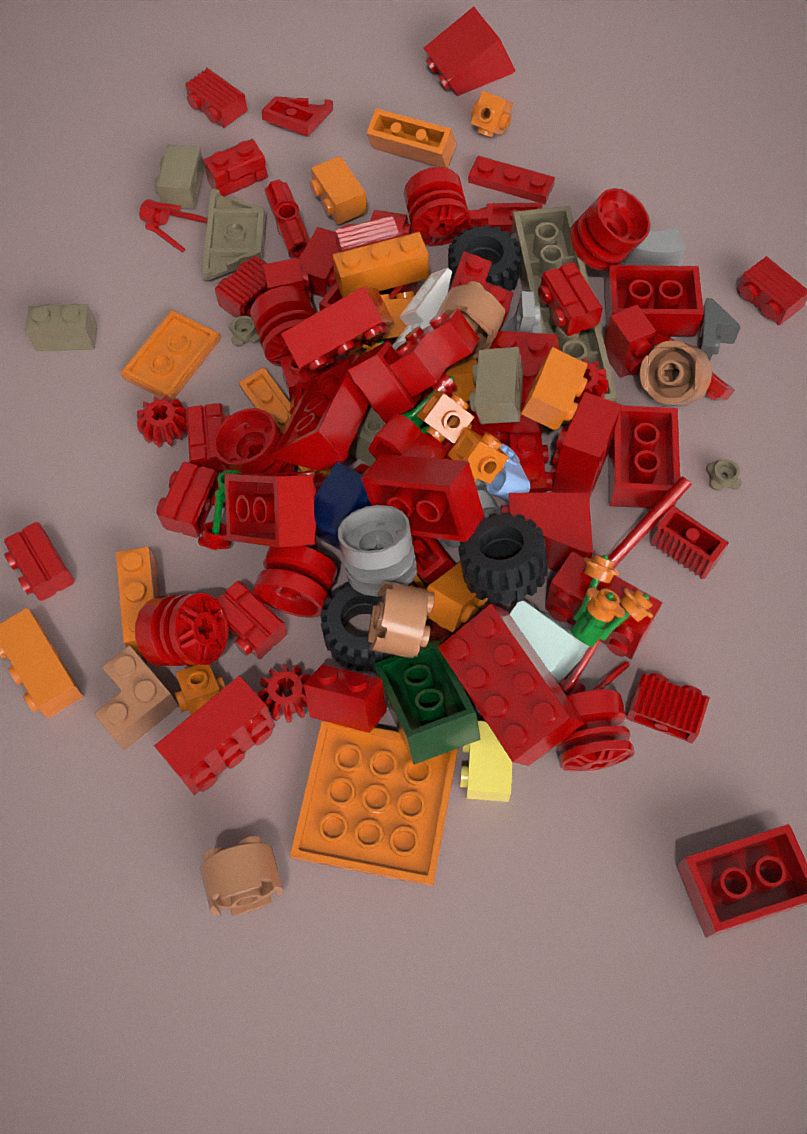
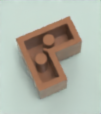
[94,645,179,750]

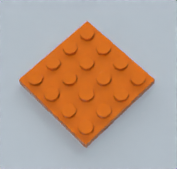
[290,721,458,887]

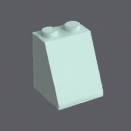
[510,601,589,684]

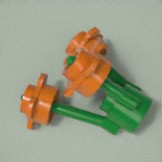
[571,554,654,647]

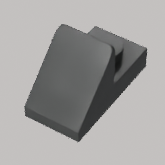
[698,298,740,361]

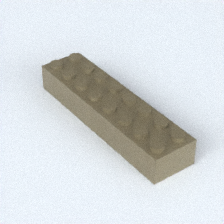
[511,206,618,424]

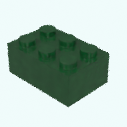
[374,640,481,765]

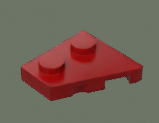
[262,96,333,137]

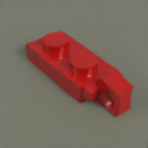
[468,202,543,232]

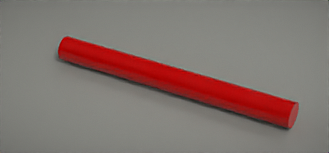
[608,476,692,568]

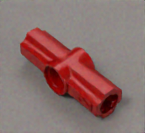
[265,179,310,259]

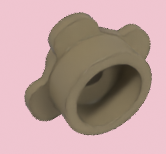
[229,316,259,346]
[707,459,742,491]

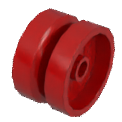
[253,545,337,618]

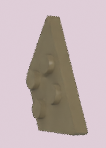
[202,189,265,281]

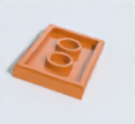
[120,310,221,400]

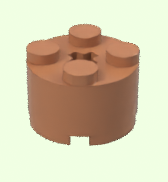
[436,281,505,359]
[640,341,712,406]
[368,581,434,658]
[200,836,284,916]

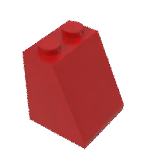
[423,6,516,96]
[501,493,593,572]

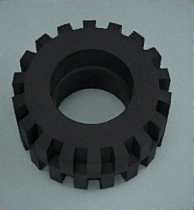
[448,225,521,292]
[458,512,548,605]
[320,582,396,672]

